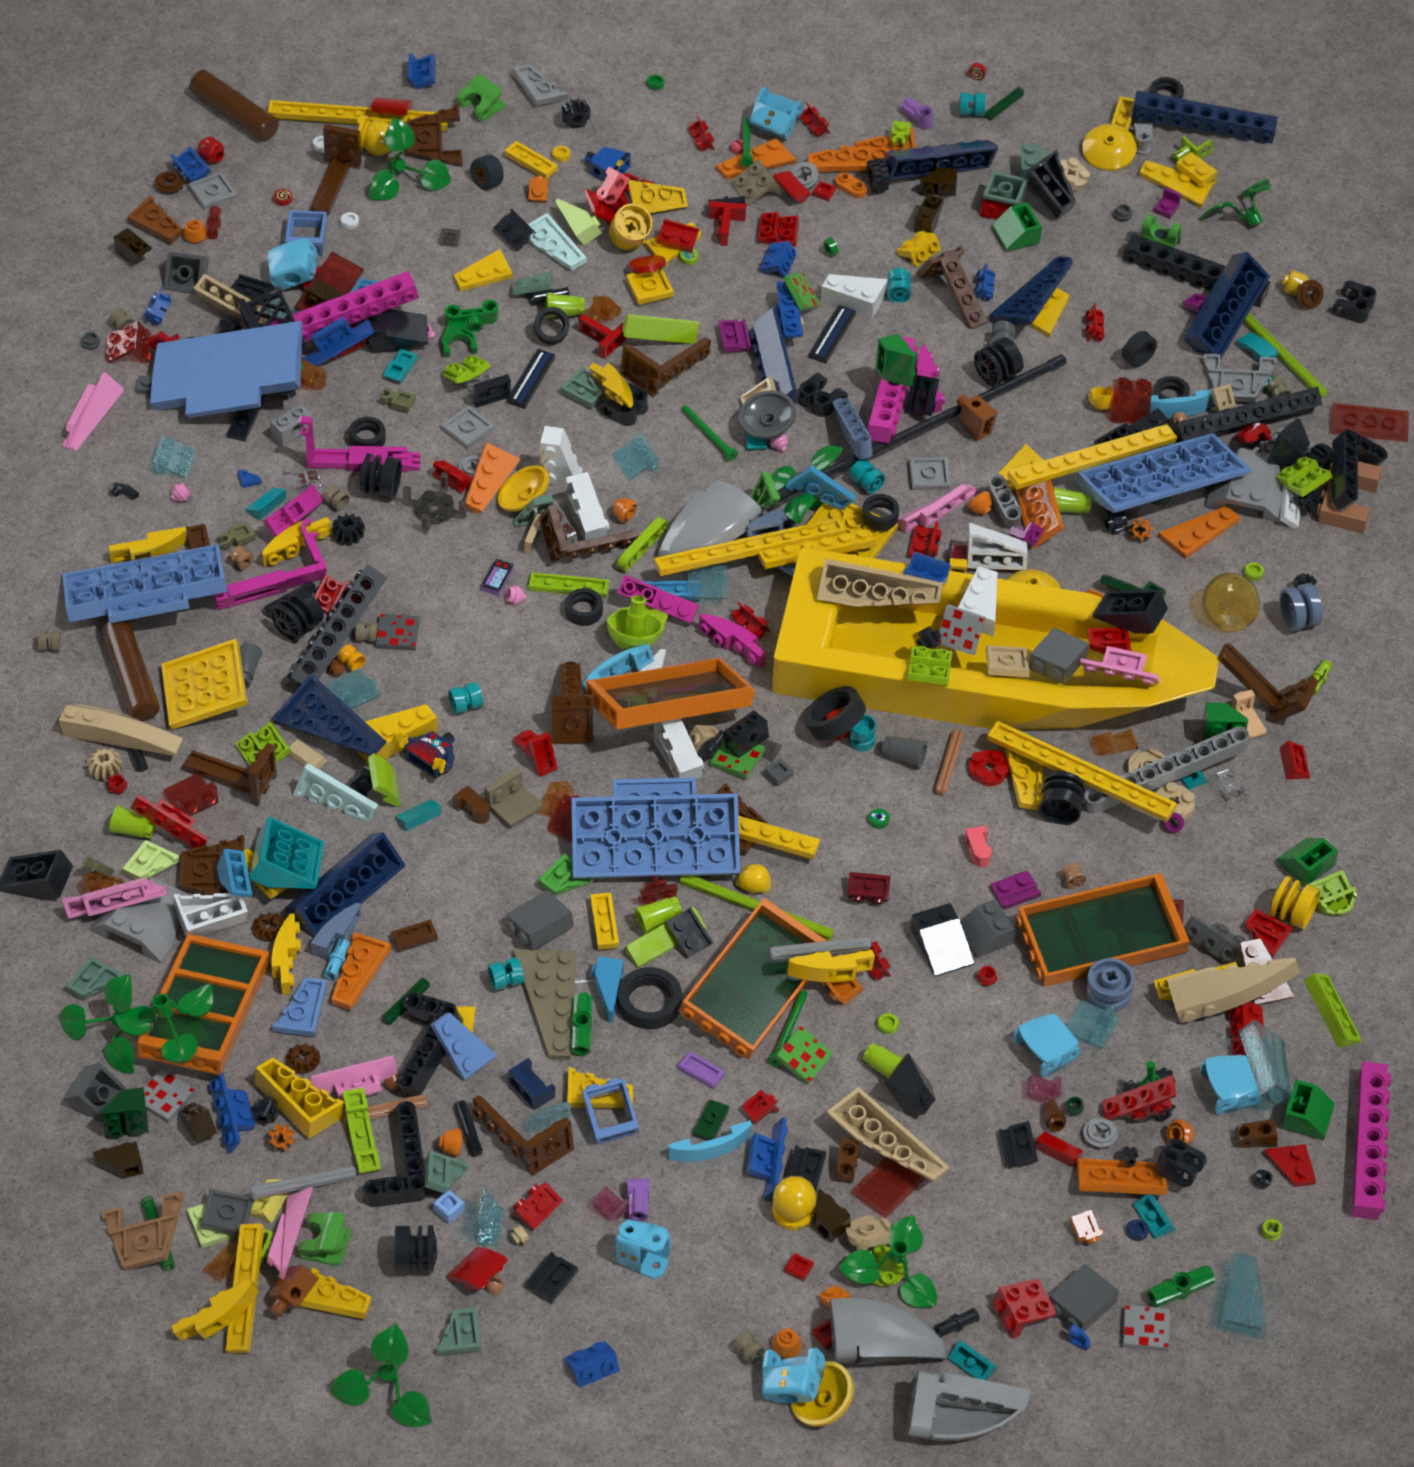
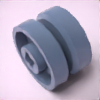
[1279,583,1323,631]
[1085,958,1135,1012]

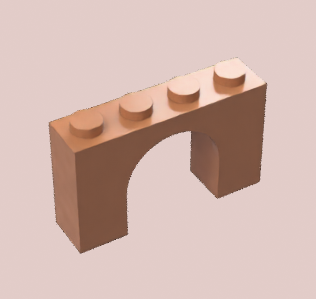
[1316,461,1383,534]

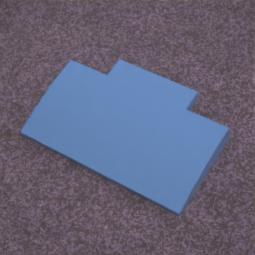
[150,321,303,418]
[1077,433,1251,513]
[62,544,227,623]
[572,777,740,879]

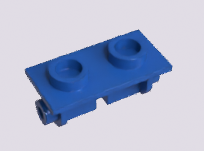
[974,263,995,301]
[144,287,171,326]

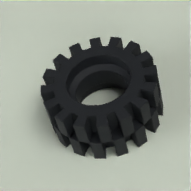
[866,158,890,193]

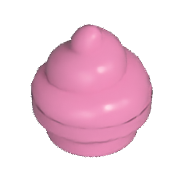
[770,433,788,452]
[171,482,192,502]
[505,585,527,605]

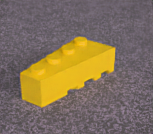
[356,704,438,768]
[254,1058,344,1139]

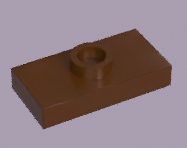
[186,524,210,549]
[391,919,438,952]

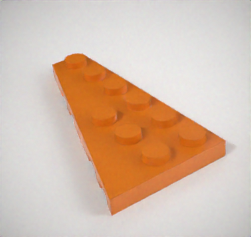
[808,127,916,172]

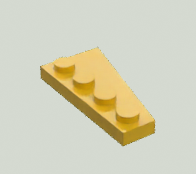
[1139,160,1214,209]
[1005,748,1043,811]

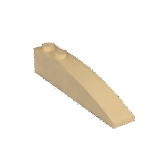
[817,558,943,607]
[59,704,183,756]
[1167,957,1300,1023]
[827,1087,949,1182]

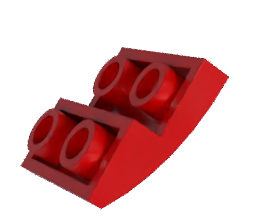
[371,97,413,116]
[758,212,800,247]
[314,575,356,618]
[447,1247,508,1290]

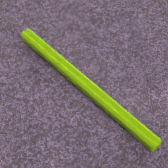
[1244,313,1328,398]
[680,876,834,941]

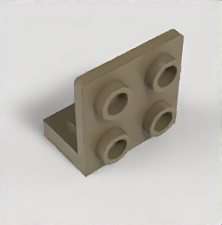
[731,159,785,206]
[484,768,543,827]

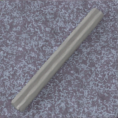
[769,937,871,959]
[250,1166,356,1199]

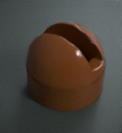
[328,659,346,677]
[384,1073,400,1091]

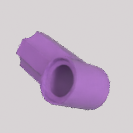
[901,98,933,130]
[627,1178,650,1221]

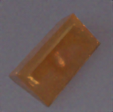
[536,781,574,820]
[203,1239,238,1282]

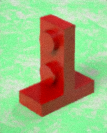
[709,201,747,246]
[579,314,628,359]
[513,730,558,777]

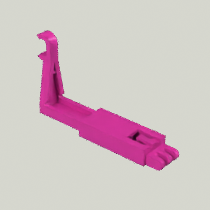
[299,416,421,472]
[215,518,327,610]

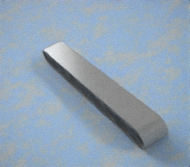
[1084,727,1249,814]

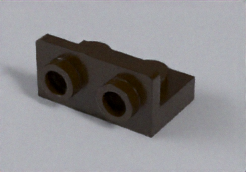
[305,279,345,305]

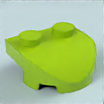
[1309,870,1357,916]

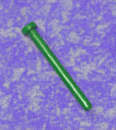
[741,118,754,167]
[682,405,738,462]
[767,990,808,1067]

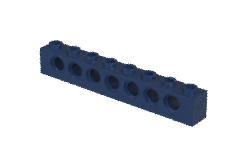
[1131,90,1278,144]

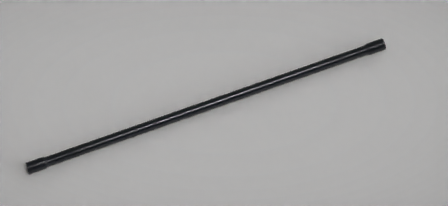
[777,354,1067,502]

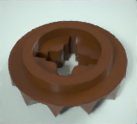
[155,171,184,194]
[1295,279,1324,309]
[252,911,285,941]
[286,1042,320,1073]

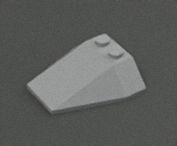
[1206,448,1282,523]
[89,878,188,963]

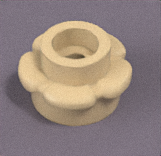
[510,1224,530,1245]

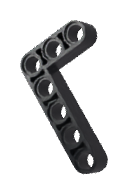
[1332,429,1388,511]
[397,993,463,1098]
[363,1101,427,1207]

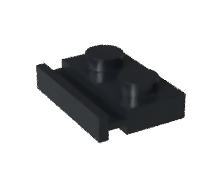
[493,209,536,251]
[231,274,274,307]
[473,374,511,408]
[906,374,940,417]
[664,907,713,959]
[999,1121,1039,1169]
[786,1145,827,1192]
[526,1251,578,1304]

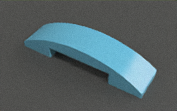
[1138,390,1213,418]
[583,644,654,694]
[668,1121,752,1162]

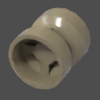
[109,308,135,334]
[1267,377,1292,398]
[322,484,350,511]
[356,621,378,643]
[38,631,61,651]
[733,1332,765,1364]

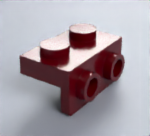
[847,872,891,904]

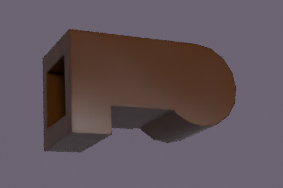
[453,785,490,824]
[1235,1119,1277,1148]
[836,1138,860,1182]

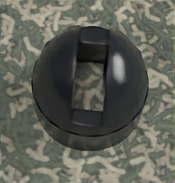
[1253,1170,1272,1188]

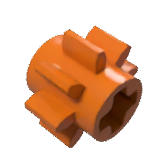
[1129,516,1155,541]
[268,1123,295,1151]

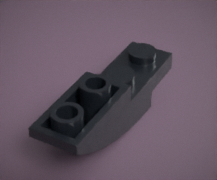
[1094,408,1170,445]

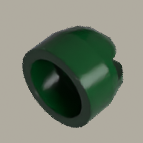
[1066,1096,1084,1116]

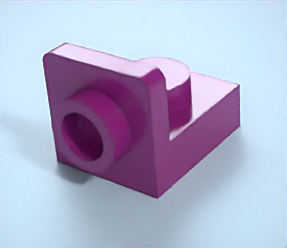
[1154,188,1181,219]
[1182,293,1208,313]
[1008,521,1044,547]

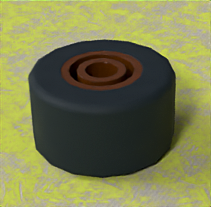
[470,154,504,190]

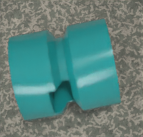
[959,92,986,116]
[887,268,911,302]
[849,459,886,494]
[448,681,484,714]
[849,714,877,752]
[488,957,524,991]

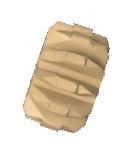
[87,746,122,782]

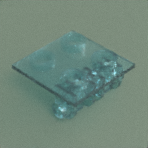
[611,433,660,481]
[152,434,197,479]
[688,566,728,599]
[326,668,381,709]
[1067,1000,1121,1049]
[477,1186,504,1247]

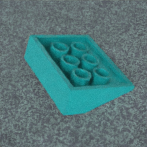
[249,816,325,889]

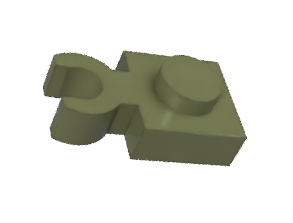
[380,388,416,413]
[218,522,255,549]
[83,856,115,878]

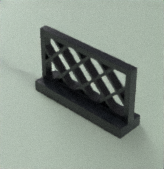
[237,290,306,348]

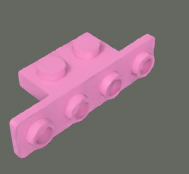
[1080,646,1161,685]
[310,1056,397,1101]

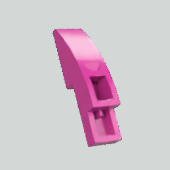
[916,345,945,413]
[263,484,323,537]
[617,575,699,624]
[699,614,766,669]

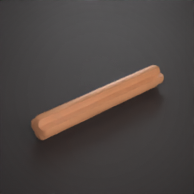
[935,729,964,796]
[343,1094,428,1124]

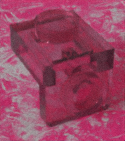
[1027,1074,1062,1102]
[590,1186,629,1221]

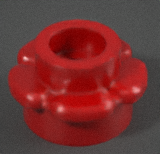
[107,775,128,794]
[977,966,998,986]

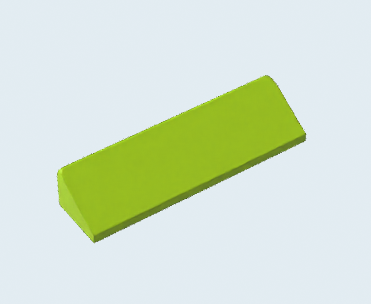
[622,314,699,344]
[626,907,706,968]
[1304,973,1362,1048]

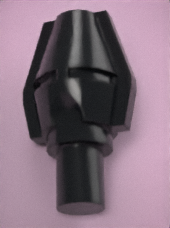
[698,730,724,762]

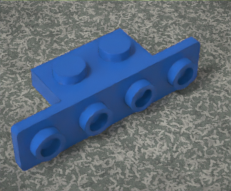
[774,281,803,338]
[304,317,374,370]
[209,1072,255,1153]
[747,1117,788,1200]

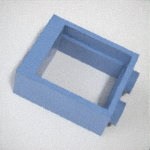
[285,210,327,256]
[582,1078,639,1144]

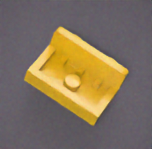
[1176,152,1218,186]
[896,231,941,267]

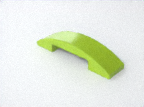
[342,1087,381,1174]

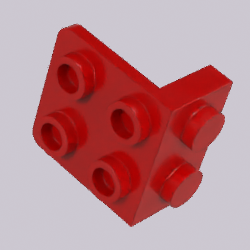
[584,189,629,225]
[992,1279,1056,1339]

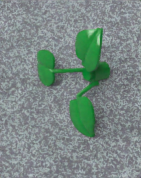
[369,118,451,201]
[1200,178,1272,228]
[771,446,844,524]
[60,974,135,1074]
[115,984,214,1063]
[840,1215,937,1308]
[330,1323,432,1427]

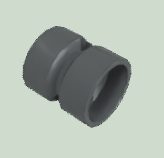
[990,321,1016,344]

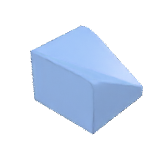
[433,1190,465,1224]

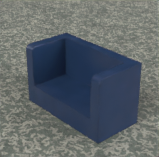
[508,1058,555,1110]

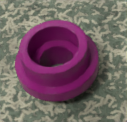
[1163,812,1184,833]

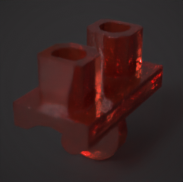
[638,875,678,905]

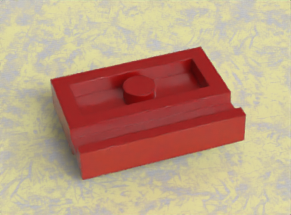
[657,219,699,253]

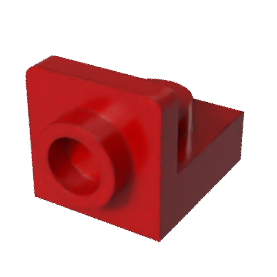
[147,330,180,350]
[742,1090,780,1124]

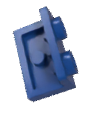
[407,53,436,89]
[170,146,211,182]
[759,241,797,279]
[903,552,951,586]
[564,1341,620,1387]

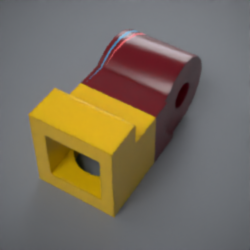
[950,544,967,573]

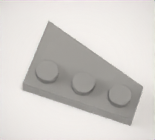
[512,64,568,106]

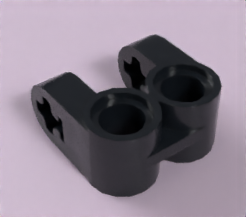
[1332,281,1377,323]
[799,373,848,417]
[599,382,648,426]
[1154,1138,1207,1187]

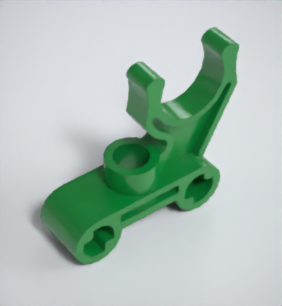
[441,300,499,358]

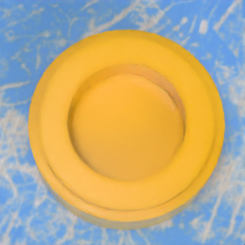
[552,146,570,162]

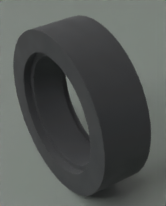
[804,686,866,740]
[618,967,682,1030]

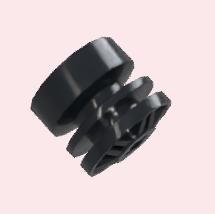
[974,337,1024,387]
[360,453,402,498]
[270,588,324,641]
[1038,771,1086,825]
[395,1225,437,1273]

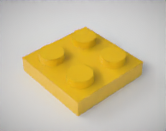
[626,267,674,305]

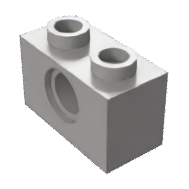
[270,404,313,447]

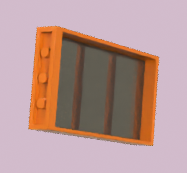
[586,658,755,730]

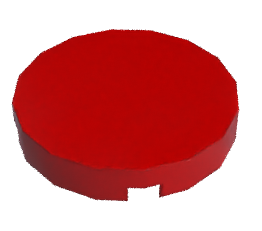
[629,255,666,274]

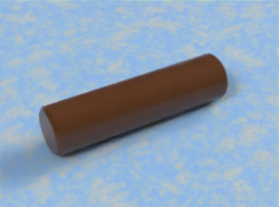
[189,70,279,141]
[102,620,160,721]

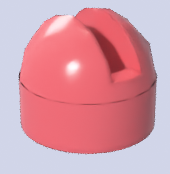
[731,140,743,155]

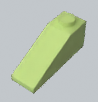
[555,199,602,245]

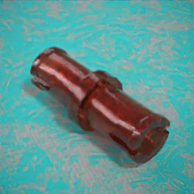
[206,206,221,239]

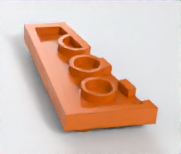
[716,138,797,180]
[463,442,521,514]
[1158,506,1240,559]
[331,932,392,1010]

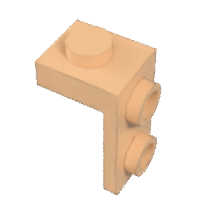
[1231,689,1267,739]

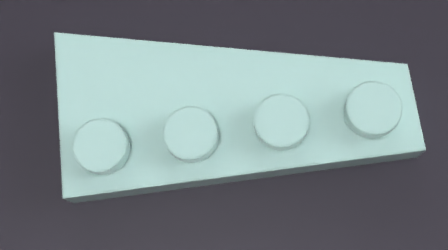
[528,213,587,271]
[293,763,378,823]

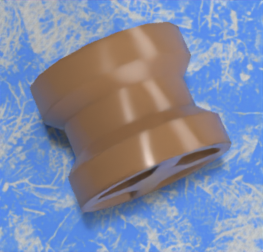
[229,545,254,570]
[1061,863,1087,889]

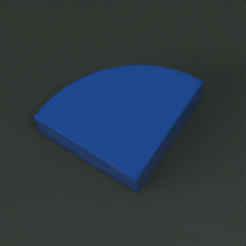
[238,470,262,488]
[1067,1324,1091,1351]

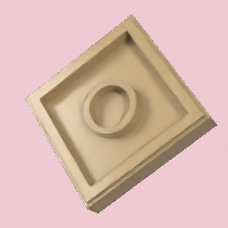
[986,646,1030,677]

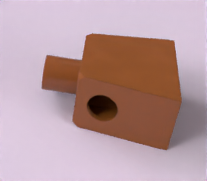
[956,395,998,441]
[268,1265,319,1317]

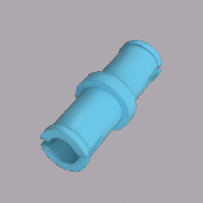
[323,939,350,980]

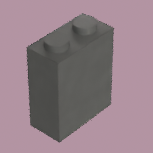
[1029,628,1089,685]
[506,890,574,950]
[1049,1264,1119,1332]

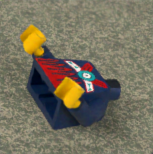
[394,731,455,779]

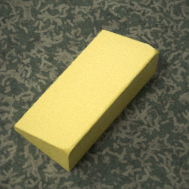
[250,1179,289,1223]

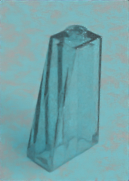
[1239,1020,1291,1106]
[1219,1252,1267,1340]

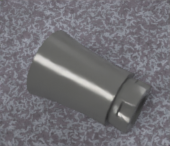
[239,642,263,688]
[881,736,928,768]

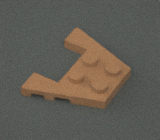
[102,1191,184,1270]

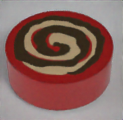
[968,63,987,81]
[274,189,292,206]

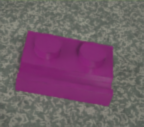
[718,319,751,353]
[990,870,1041,910]

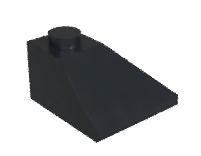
[1267,417,1310,466]
[884,1054,936,1115]

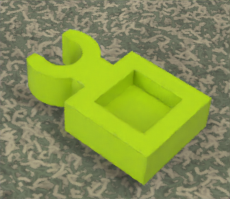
[891,121,911,149]

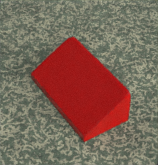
[773,171,811,203]
[1279,741,1310,780]
[1035,1131,1083,1168]

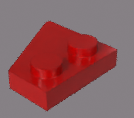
[1087,628,1132,654]
[1244,909,1292,959]
[1264,1144,1316,1187]

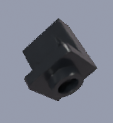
[348,767,373,797]

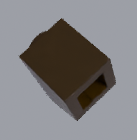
[919,168,957,196]
[913,193,944,233]
[113,228,152,262]
[179,1103,218,1142]
[93,1141,144,1179]
[816,1189,851,1243]

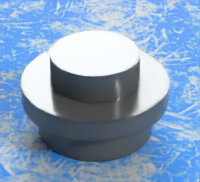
[1114,204,1133,221]
[81,331,101,349]

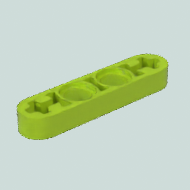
[617,516,668,572]

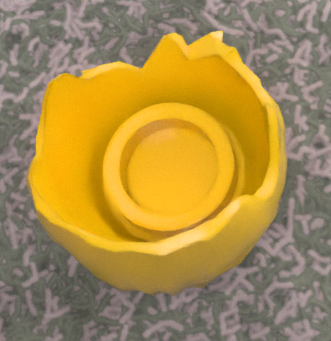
[1088,385,1118,410]
[736,864,771,895]

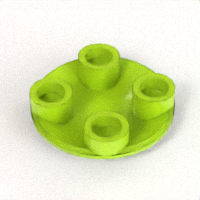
[869,1245,905,1287]

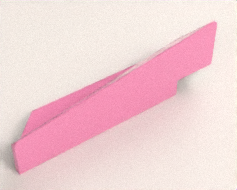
[62,372,124,451]
[897,484,979,534]
[62,878,167,919]
[267,1187,313,1279]

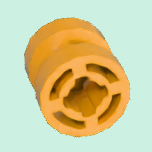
[338,644,366,672]

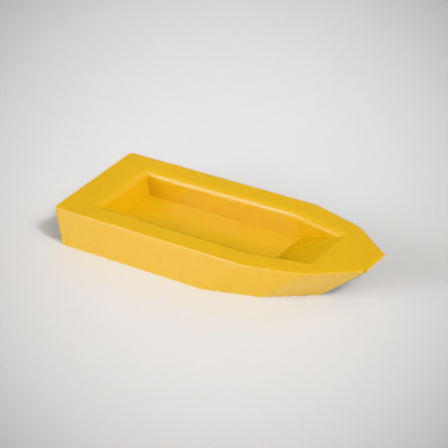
[772,547,1219,730]

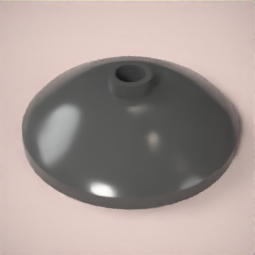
[739,390,796,439]

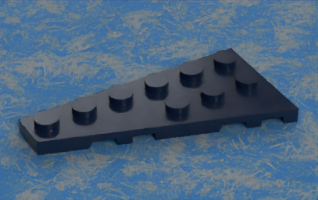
[989,256,1073,325]
[271,674,387,756]

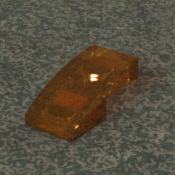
[1092,729,1139,755]

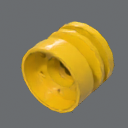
[609,204,652,250]
[1270,876,1321,930]

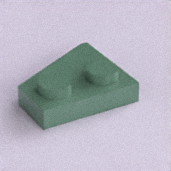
[512,271,554,295]
[561,366,603,409]
[513,495,554,528]
[65,957,124,1000]
[424,1150,469,1193]
[437,1307,481,1356]

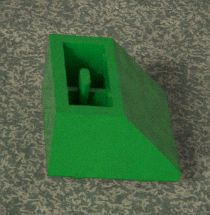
[992,202,1042,251]
[875,334,917,387]
[1201,702,1248,741]
[1277,838,1338,886]
[1282,1079,1335,1140]

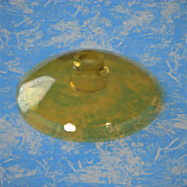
[1202,573,1260,632]

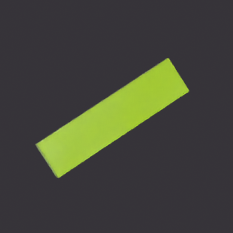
[529,572,609,598]

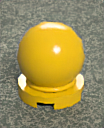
[357,115,391,156]
[772,1176,817,1231]

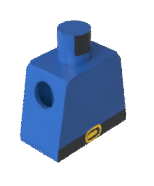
[585,147,631,181]

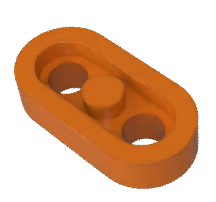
[835,173,868,198]

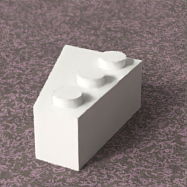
[821,274,888,318]
[540,426,582,485]
[566,472,610,541]
[967,523,1028,570]
[958,566,997,636]
[654,718,704,779]
[173,893,248,937]

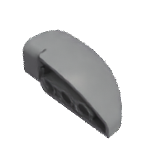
[659,480,762,557]
[830,1298,946,1365]
[907,1370,1030,1441]

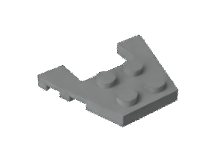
[1203,354,1277,403]

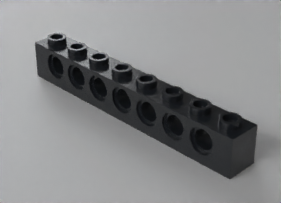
[1123,234,1270,308]
[1171,387,1323,443]
[285,564,388,692]

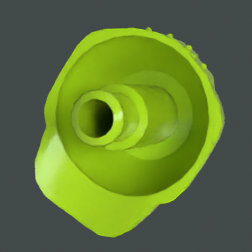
[607,595,668,651]

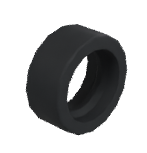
[1149,77,1184,99]
[533,307,570,344]
[1121,331,1157,368]
[1153,376,1190,399]
[349,416,386,446]
[862,494,899,531]
[565,588,603,626]

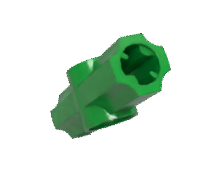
[572,993,593,1056]
[1147,1265,1216,1308]

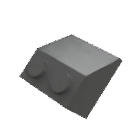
[164,252,209,293]
[960,899,1015,958]
[64,1062,127,1122]

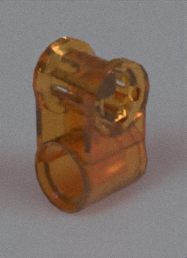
[586,295,621,321]
[301,359,327,390]
[83,872,125,894]

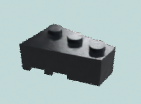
[1025,150,1076,219]

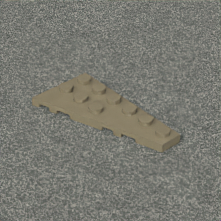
[513,949,577,1060]

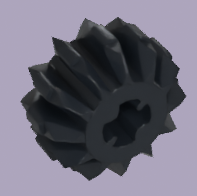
[560,97,591,128]
[1307,443,1332,470]
[332,513,365,545]

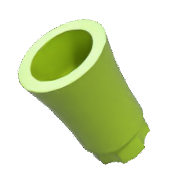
[545,292,585,318]
[1053,486,1092,514]
[109,805,157,839]
[634,897,683,934]
[863,1043,904,1079]

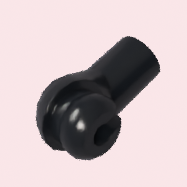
[109,482,139,500]
[1121,1146,1139,1167]

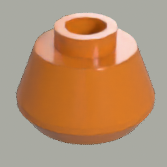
[182,220,208,243]
[967,491,993,515]
[612,498,637,523]
[1166,1119,1195,1145]
[439,1128,462,1158]
[771,1329,802,1358]

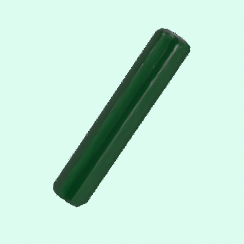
[985,87,1024,120]
[382,978,430,1025]

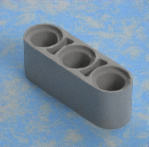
[987,473,1021,529]

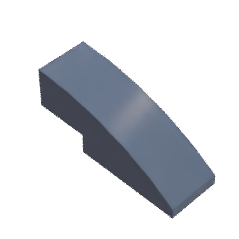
[746,509,796,538]
[311,903,362,960]

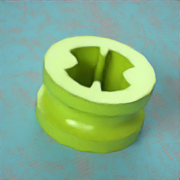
[1262,1219,1283,1241]

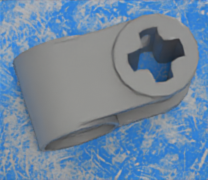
[1133,123,1153,155]

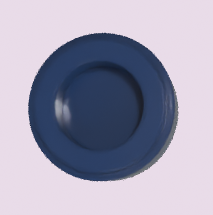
[1126,1219,1149,1241]

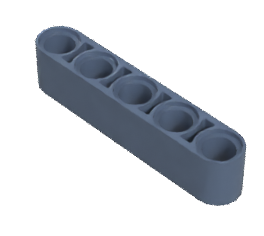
[833,398,873,459]

